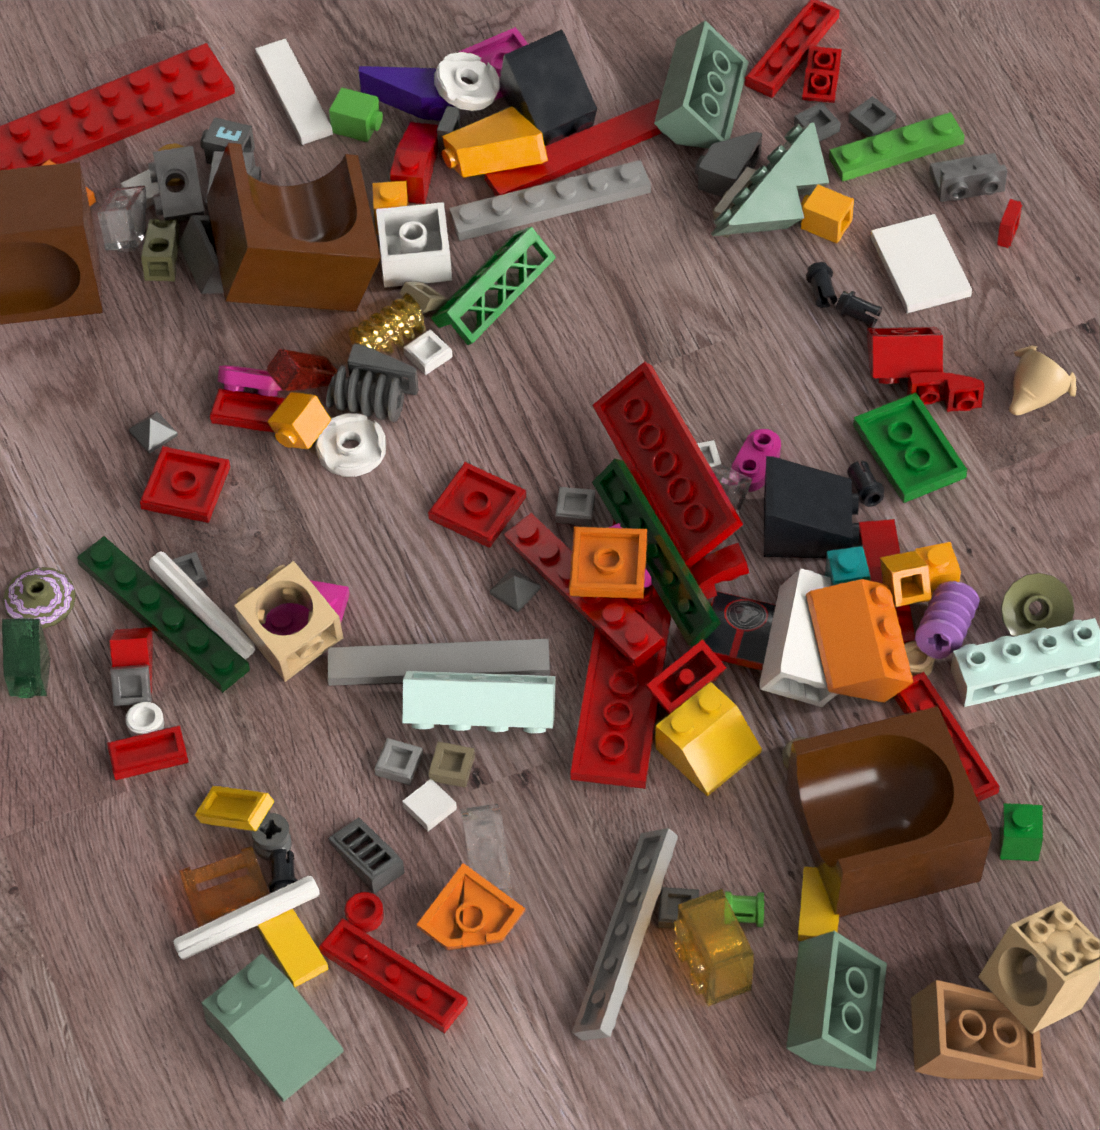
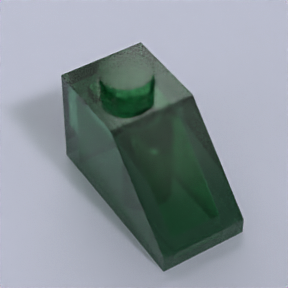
[2,619,51,698]

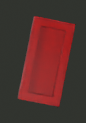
[210,389,286,433]
[107,725,189,781]

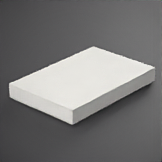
[871,214,972,313]

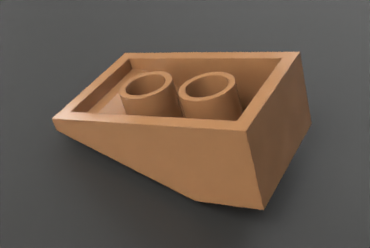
[911,980,1043,1080]

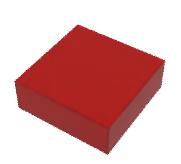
[997,199,1022,248]

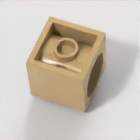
[234,561,343,682]
[978,901,1100,1034]

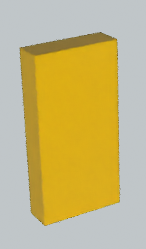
[195,786,274,831]
[798,866,839,941]
[257,909,328,987]

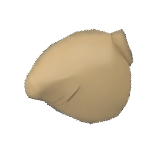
[1009,345,1077,416]

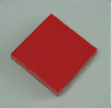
[140,446,231,523]
[428,462,526,548]

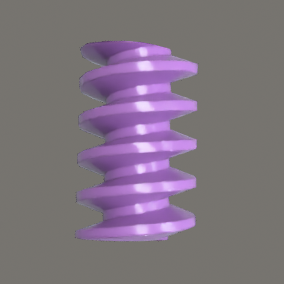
[915,581,980,659]

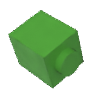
[329,87,383,142]

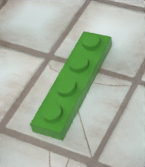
[829,112,965,182]

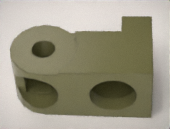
[141,219,180,281]

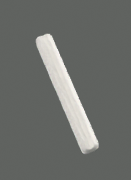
[149,551,255,659]
[173,876,320,959]

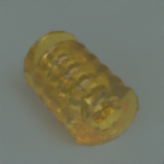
[349,293,426,355]

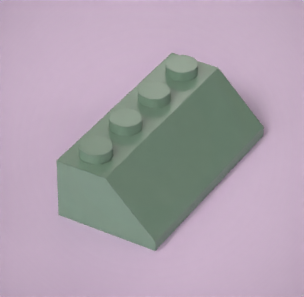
[654,20,749,149]

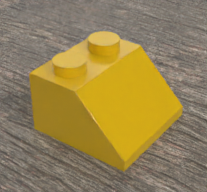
[656,682,762,796]

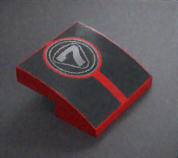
[704,591,776,671]

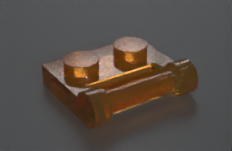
[178,846,270,928]

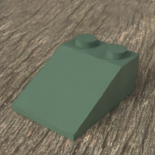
[202,954,344,1102]

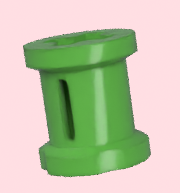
[724,891,764,927]

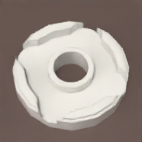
[434,52,500,111]
[316,413,386,477]

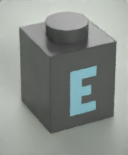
[201,117,255,164]

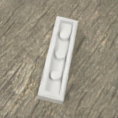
[255,39,333,145]

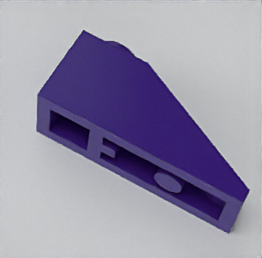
[359,66,457,120]

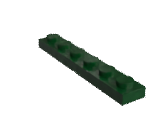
[592,458,721,646]
[77,536,250,693]

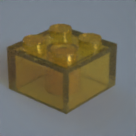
[673,889,754,1006]

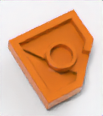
[416,863,526,950]

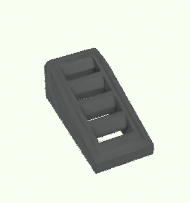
[347,343,419,395]
[328,817,405,894]

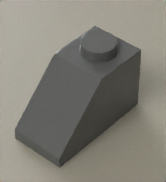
[695,132,762,197]

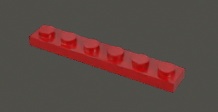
[503,513,666,668]

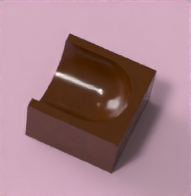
[206,143,381,312]
[0,162,103,325]
[785,706,992,917]

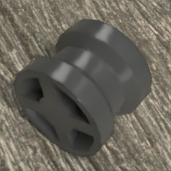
[251,813,292,861]

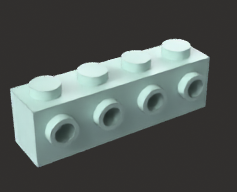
[950,618,1100,707]
[402,671,555,733]

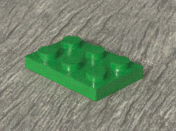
[853,393,967,503]

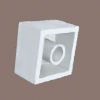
[376,202,452,288]

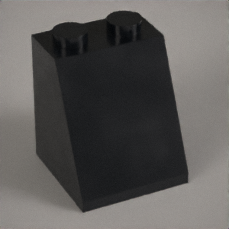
[499,29,597,146]
[764,456,859,558]

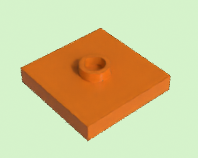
[569,527,647,599]

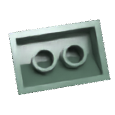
[786,931,887,1072]

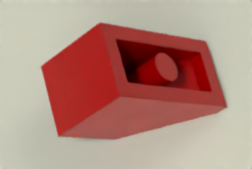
[645,640,727,714]

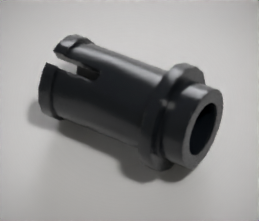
[806,262,838,308]
[836,291,882,327]
[847,461,884,507]
[269,849,298,893]

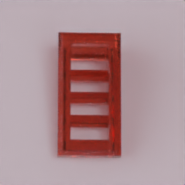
[267,349,338,391]

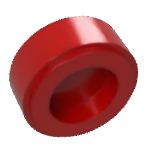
[344,892,384,933]

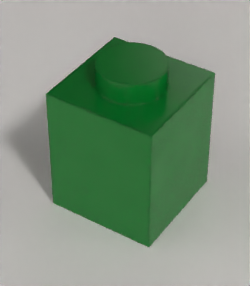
[1000,803,1043,861]

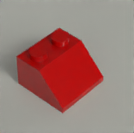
[867,327,943,384]

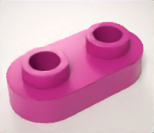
[217,366,287,396]
[731,429,781,492]

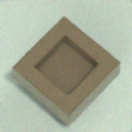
[399,282,448,313]
[429,742,475,788]

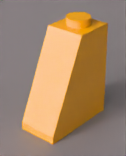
[442,106,548,178]

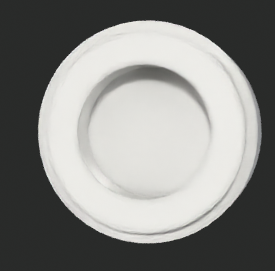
[126,702,164,736]

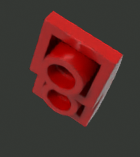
[802,46,842,103]
[907,372,985,412]
[689,543,749,599]

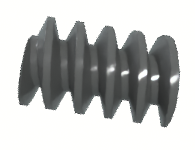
[326,365,404,423]

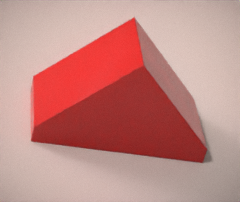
[110,627,153,693]

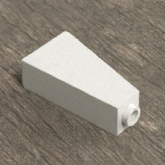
[760,568,837,707]

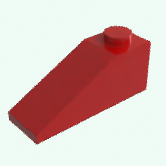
[390,122,439,204]

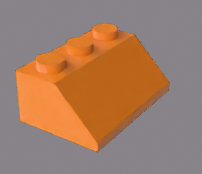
[806,579,913,703]

